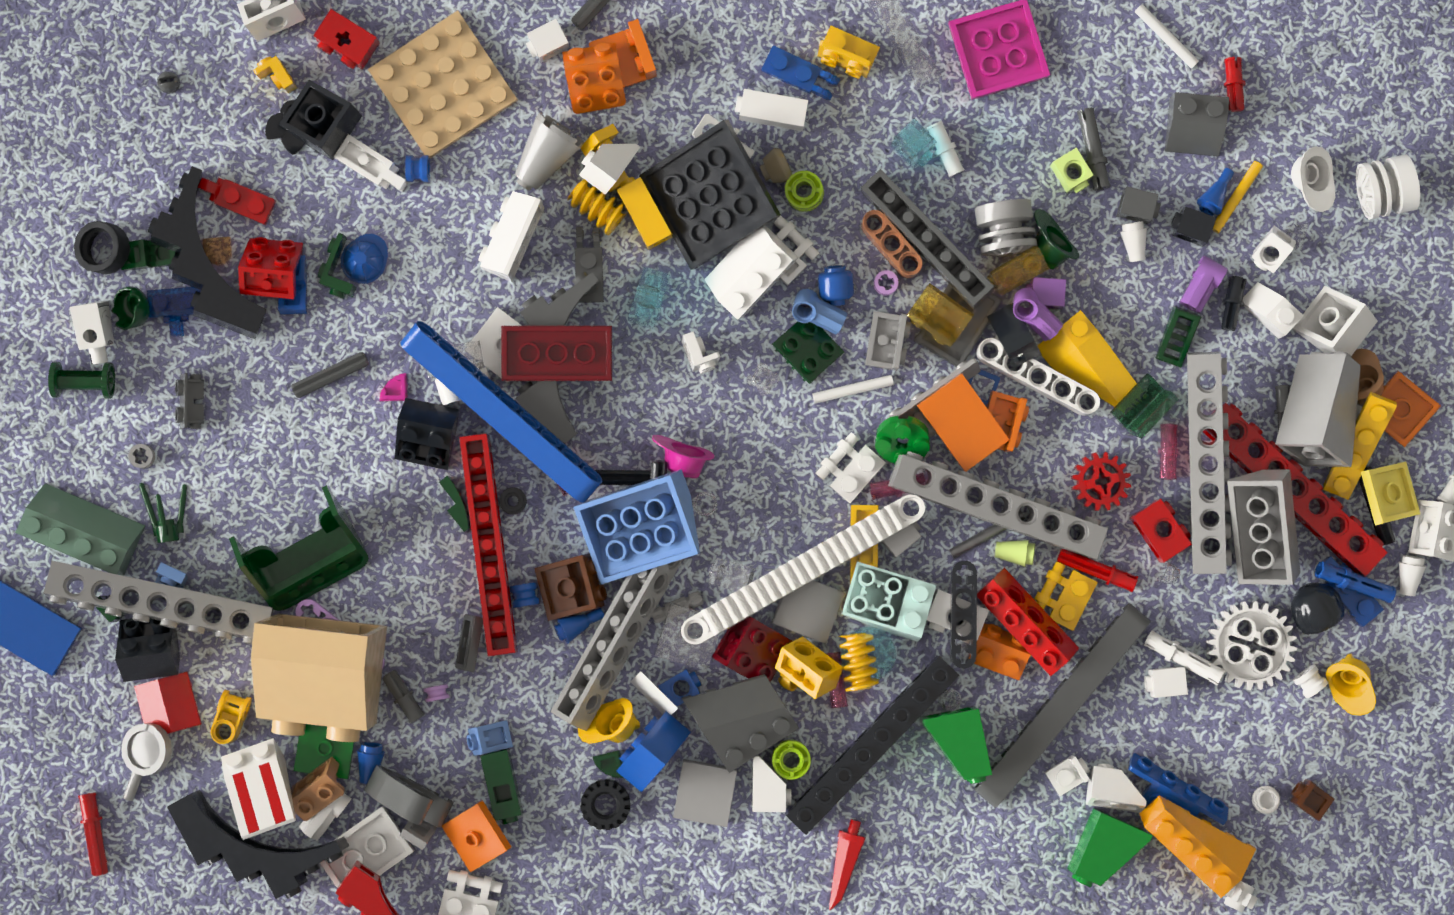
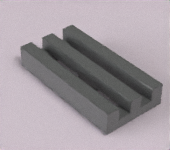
[455,614,483,672]

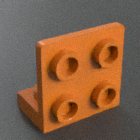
[589,19,657,88]

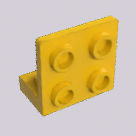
[817,26,880,79]

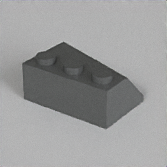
[681,674,799,773]

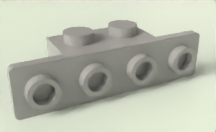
[887,358,981,438]

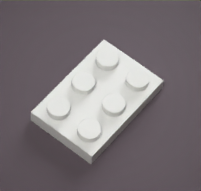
[320,805,415,887]

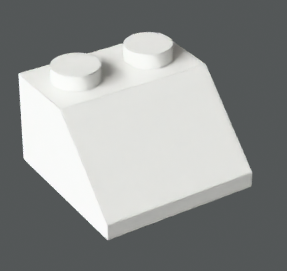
[1292,286,1378,356]

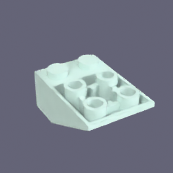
[842,562,936,642]

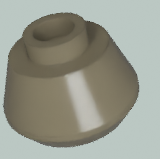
[760,148,792,183]

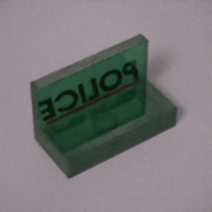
[1110,373,1179,439]

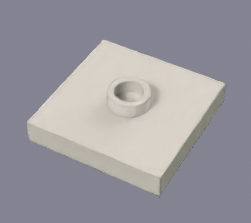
[465,307,522,383]

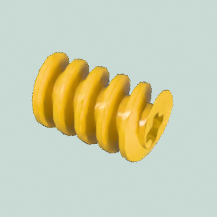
[567,179,627,235]
[838,633,879,691]

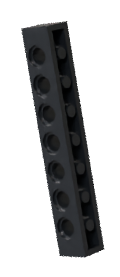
[785,655,959,835]

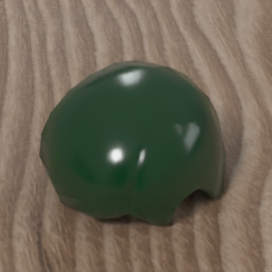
[111,286,150,330]

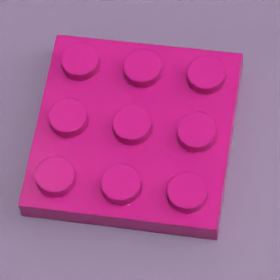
[948,0,1050,100]

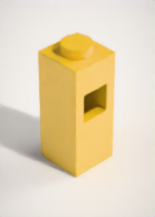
[617,177,672,250]

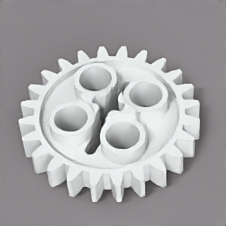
[1206,601,1297,690]

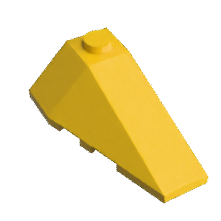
[1037,310,1146,413]

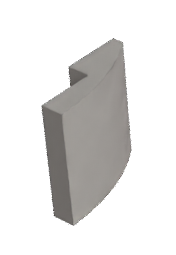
[771,580,846,644]
[673,759,737,827]

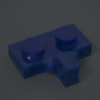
[147,287,201,337]

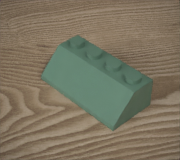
[15,483,145,576]

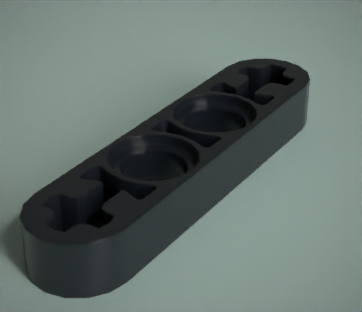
[950,560,977,669]

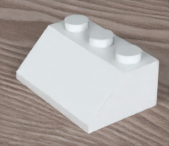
[478,192,544,282]
[704,226,799,320]

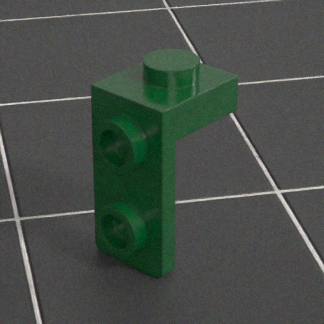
[317,233,357,299]

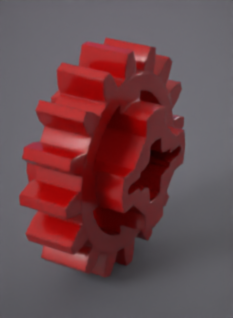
[1071,452,1131,511]

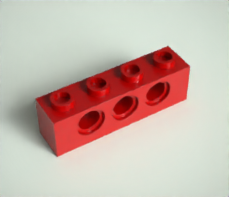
[977,567,1079,676]

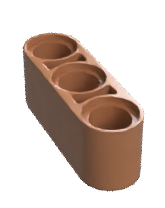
[861,210,922,279]

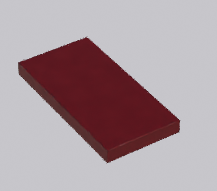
[501,326,612,381]

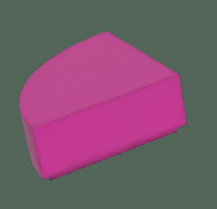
[379,373,408,402]

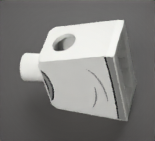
[70,301,114,364]

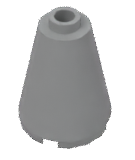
[515,112,584,191]

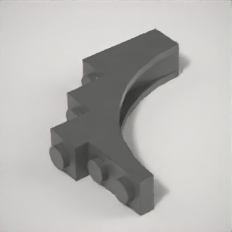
[515,271,599,444]

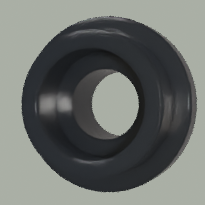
[499,487,527,515]

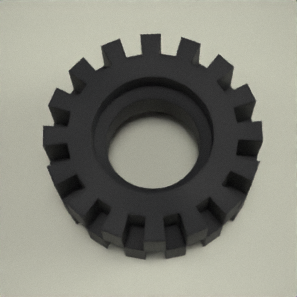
[580,779,631,830]

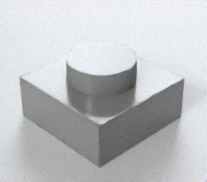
[399,820,438,850]

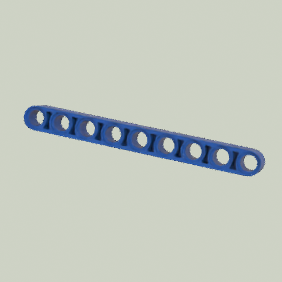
[400,321,602,503]

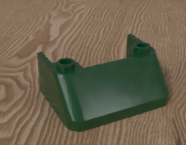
[229,485,369,611]

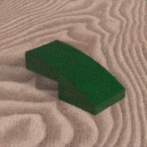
[121,239,180,270]
[439,476,471,533]

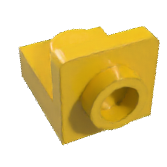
[253,56,298,93]

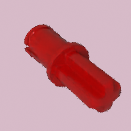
[1224,57,1246,112]

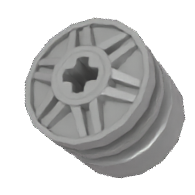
[974,199,1037,257]

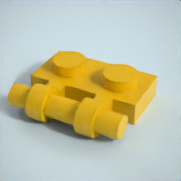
[1034,561,1098,631]

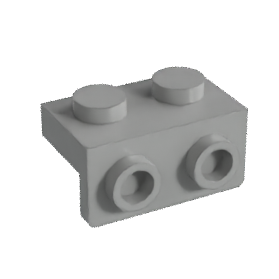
[865,311,911,371]

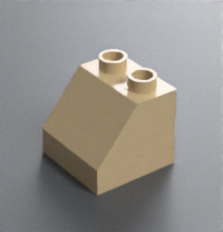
[251,614,387,742]

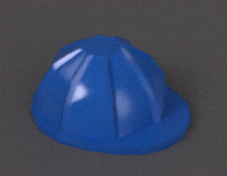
[341,234,388,284]

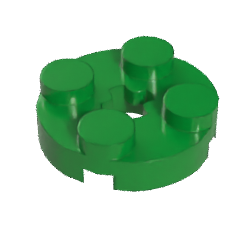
[875,416,930,465]

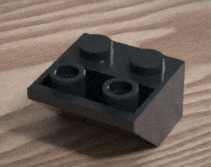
[395,398,459,470]
[115,618,180,682]

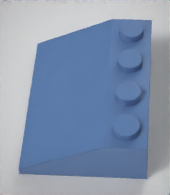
[573,469,700,584]

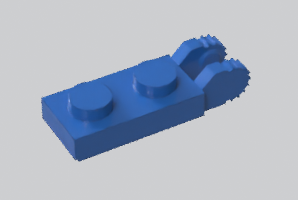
[761,45,840,100]

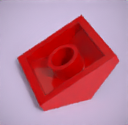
[134,671,202,734]

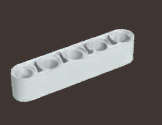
[976,338,1100,416]

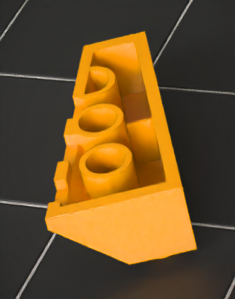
[1139,795,1256,898]

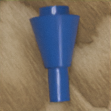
[1197,168,1234,216]
[554,608,605,644]

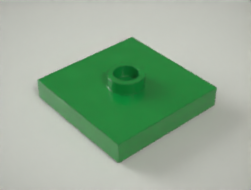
[293,724,355,779]

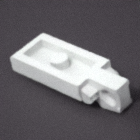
[334,134,408,192]

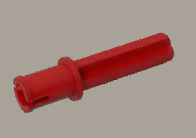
[1057,549,1139,593]
[78,792,108,876]

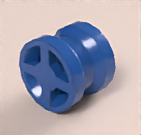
[405,155,430,182]
[510,582,540,608]

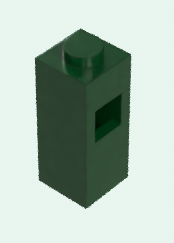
[480,748,523,824]

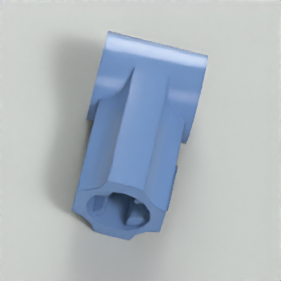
[792,289,847,334]

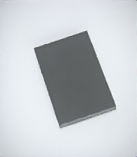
[914,284,1003,367]

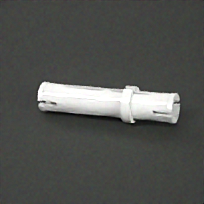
[1144,630,1226,686]

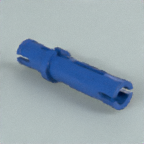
[1315,561,1396,603]

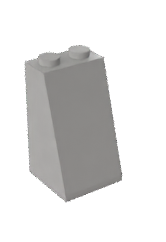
[1275,351,1361,467]

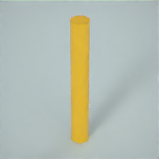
[1212,161,1263,234]

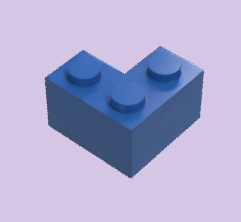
[617,711,691,792]

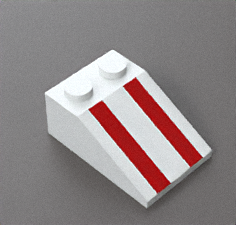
[221,738,296,840]

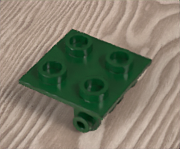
[772,321,844,384]

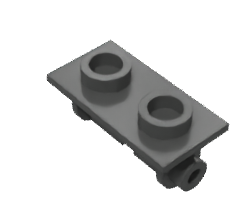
[175,373,204,429]

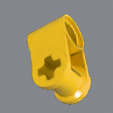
[210,689,252,744]

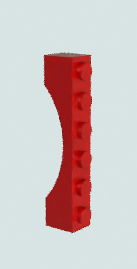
[335,861,400,915]

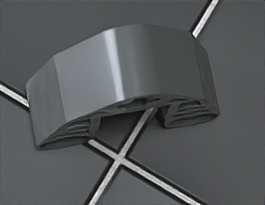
[364,765,454,828]

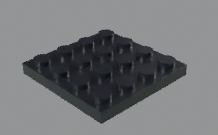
[639,119,781,270]

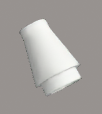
[1120,221,1147,262]
[1399,555,1426,596]

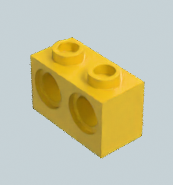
[775,636,843,699]

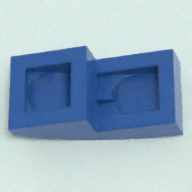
[278,255,307,315]

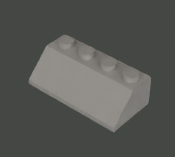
[1227,469,1300,585]

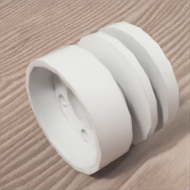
[1356,154,1420,220]

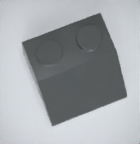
[1165,92,1229,157]

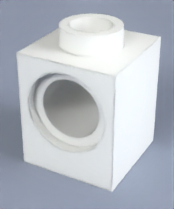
[526,19,570,62]
[1252,225,1296,273]
[1144,666,1188,698]

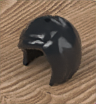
[1291,582,1345,635]

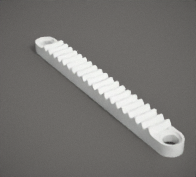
[681,494,925,645]

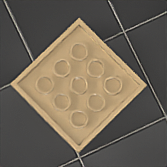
[368,10,518,158]

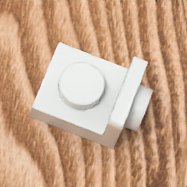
[1044,755,1090,796]

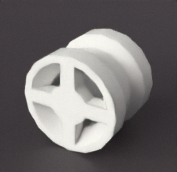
[1293,664,1329,698]

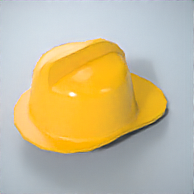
[1326,653,1376,716]
[578,698,640,744]

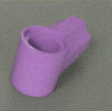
[1179,255,1228,313]
[1013,288,1063,341]

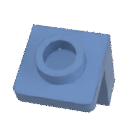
[155,562,188,588]
[467,720,513,756]

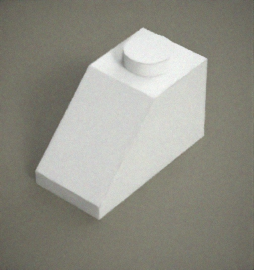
[579,144,640,195]
[1242,282,1304,339]
[752,755,791,812]
[1086,764,1147,813]

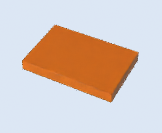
[916,373,1010,472]

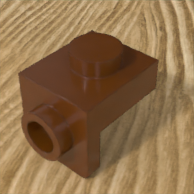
[1290,779,1335,821]

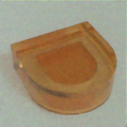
[203,237,232,266]

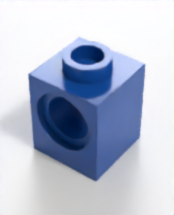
[658,669,702,707]

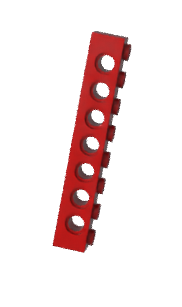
[1203,403,1388,577]
[459,433,518,656]

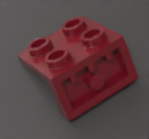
[712,616,793,682]

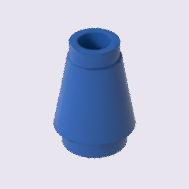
[357,742,385,784]

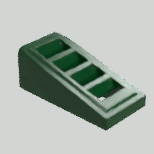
[1155,306,1202,368]

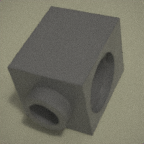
[1116,186,1161,224]

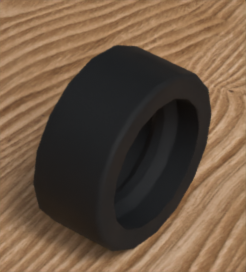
[74,221,130,275]

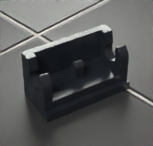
[987,303,1042,365]

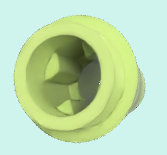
[995,540,1035,567]

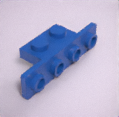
[1128,753,1229,825]

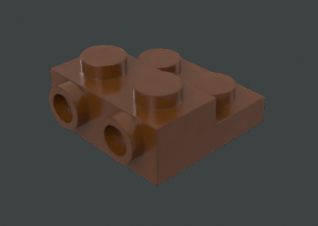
[534,553,607,621]

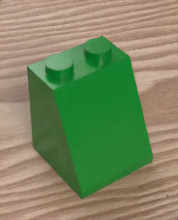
[920,706,992,784]
[1067,808,1153,887]

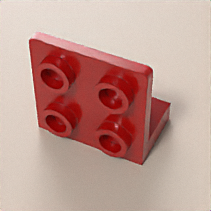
[238,237,303,299]

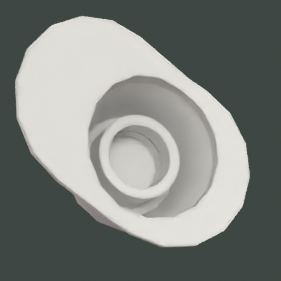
[1291,146,1335,212]

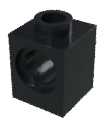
[1170,207,1216,247]

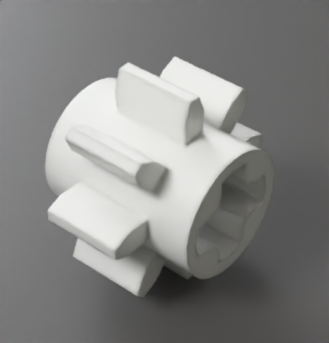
[1224,881,1258,913]

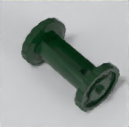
[48,362,115,399]

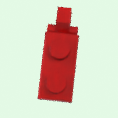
[198,177,276,226]

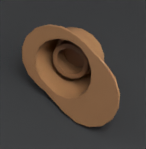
[1351,348,1384,405]

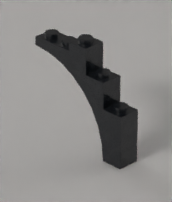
[148,166,266,340]
[167,790,349,899]

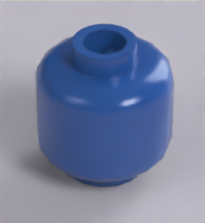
[818,265,854,306]

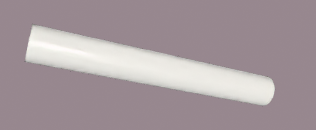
[1135,4,1199,69]
[812,375,894,404]

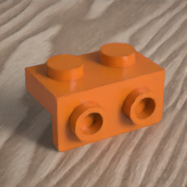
[987,391,1029,452]
[968,623,1030,680]

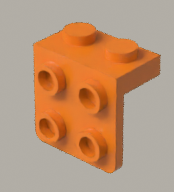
[562,43,626,114]

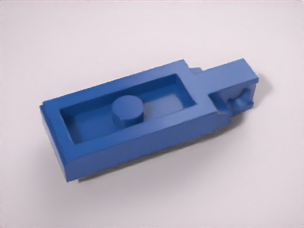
[1321,556,1384,627]

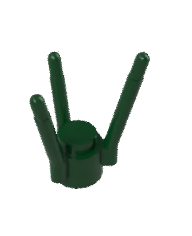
[139,483,187,543]

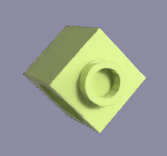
[1050,148,1093,193]

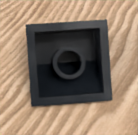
[279,80,362,160]

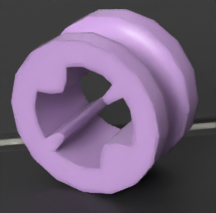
[874,270,898,296]
[423,684,450,702]

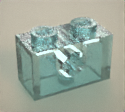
[891,118,937,169]
[628,267,671,330]

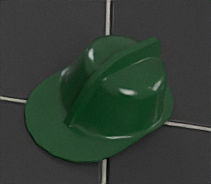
[1034,209,1079,270]

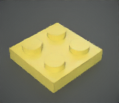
[1361,462,1420,525]

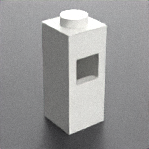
[735,89,808,131]

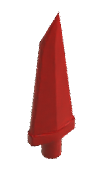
[829,819,866,910]

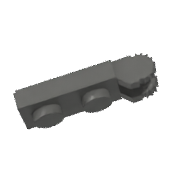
[575,226,604,303]

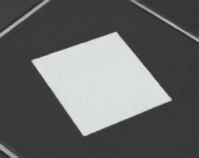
[630,671,678,715]

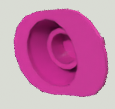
[652,435,714,479]

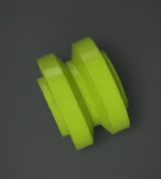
[785,171,824,212]
[772,740,811,780]

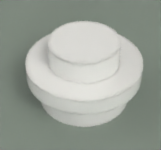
[1252,786,1280,814]

